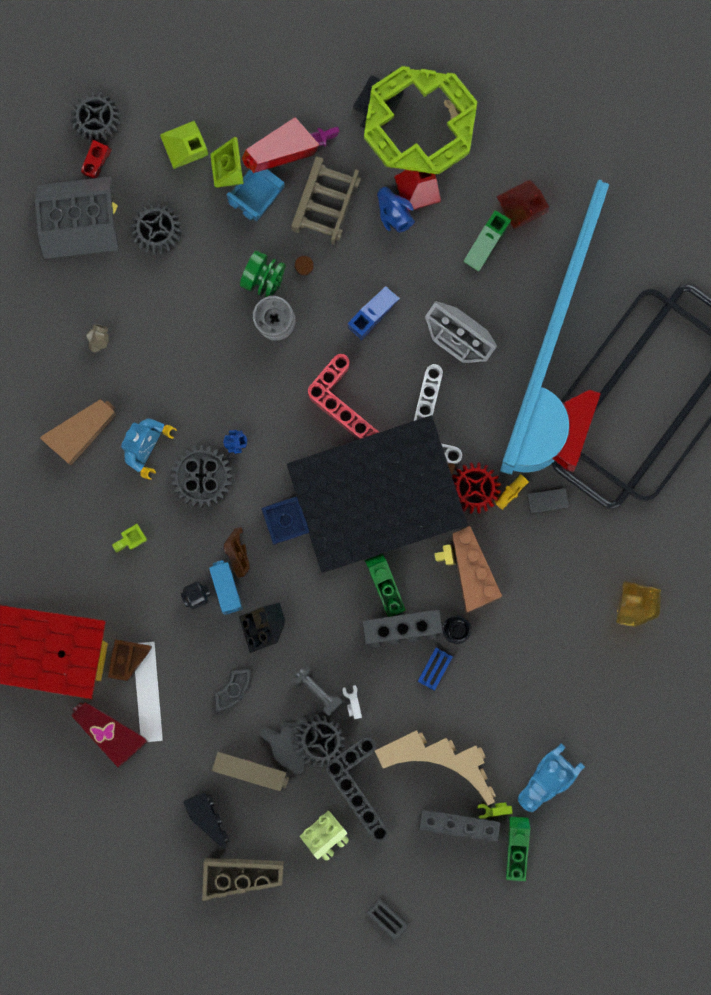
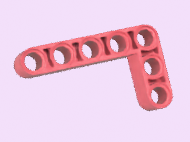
[308,354,379,440]

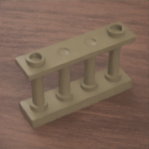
[292,156,361,245]

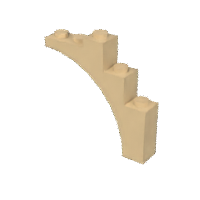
[375,730,496,805]

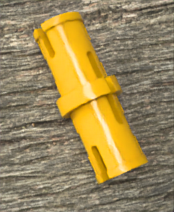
[494,474,529,510]

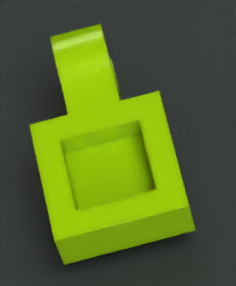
[112,524,147,553]
[477,802,513,819]

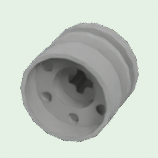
[253,296,296,341]

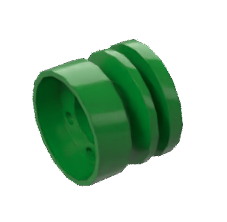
[240,250,286,297]

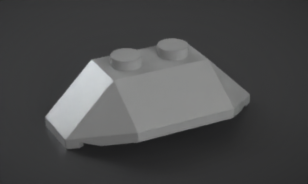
[425,301,497,363]

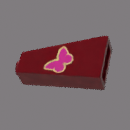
[71,702,148,768]

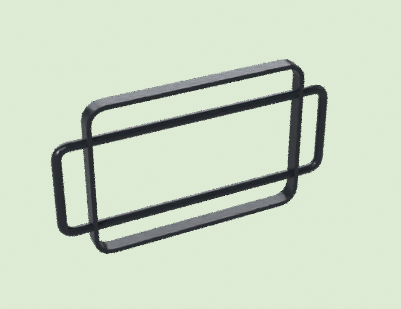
[552,284,711,509]

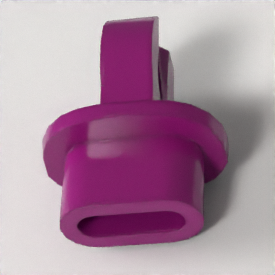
[311,126,340,147]

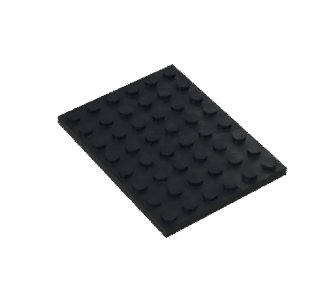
[287,415,468,573]

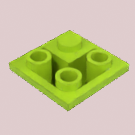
[160,121,208,169]

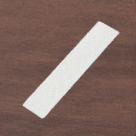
[135,642,163,742]

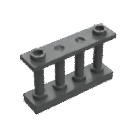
[294,667,343,717]

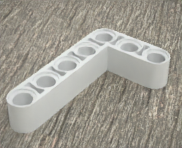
[414,364,462,466]

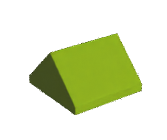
[210,137,243,187]

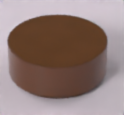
[295,256,314,276]

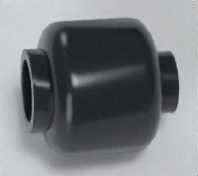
[181,581,210,609]

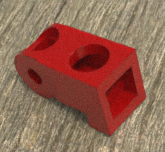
[81,140,112,178]

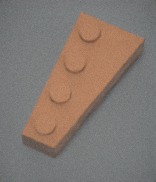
[451,526,502,613]

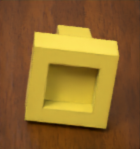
[435,545,456,566]

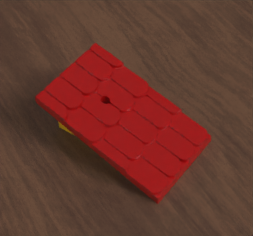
[0,605,108,699]

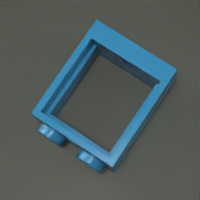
[209,560,243,615]

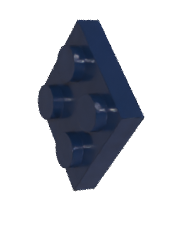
[261,496,310,545]

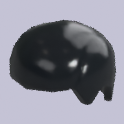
[442,615,472,645]

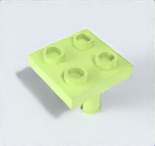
[299,810,349,860]

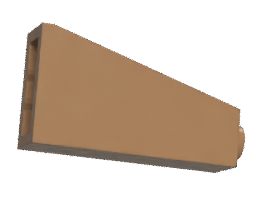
[40,399,117,466]

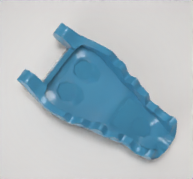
[518,743,585,812]

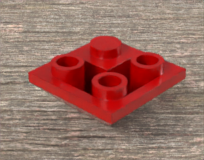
[394,170,441,211]

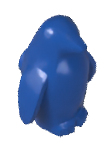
[377,187,415,232]

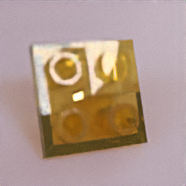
[616,581,661,627]

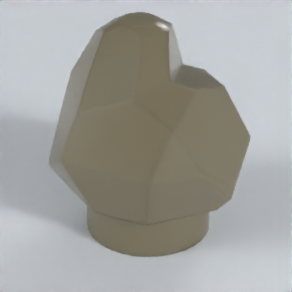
[86,324,109,353]

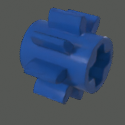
[223,430,247,454]

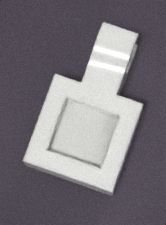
[343,685,362,719]

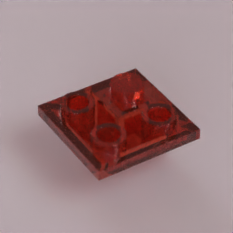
[497,180,549,230]

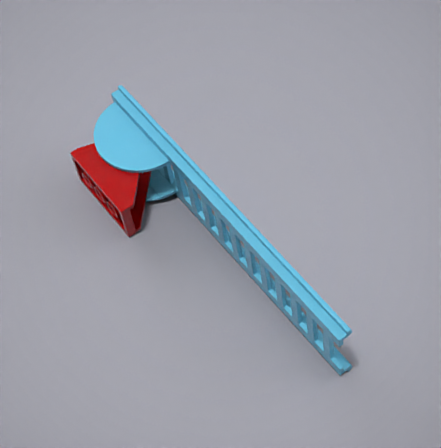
[500,180,609,475]

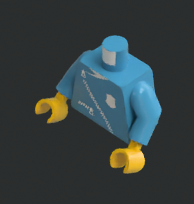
[121,418,177,480]

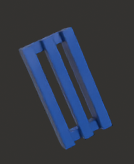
[417,648,453,691]

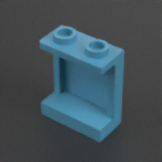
[227,169,285,222]

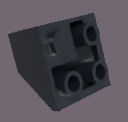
[239,603,285,653]

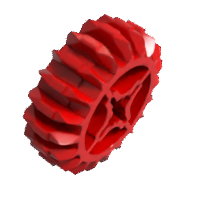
[452,462,501,514]

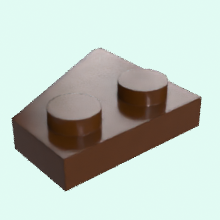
[224,527,250,578]
[108,639,152,681]

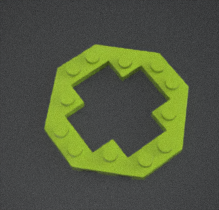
[364,66,477,174]

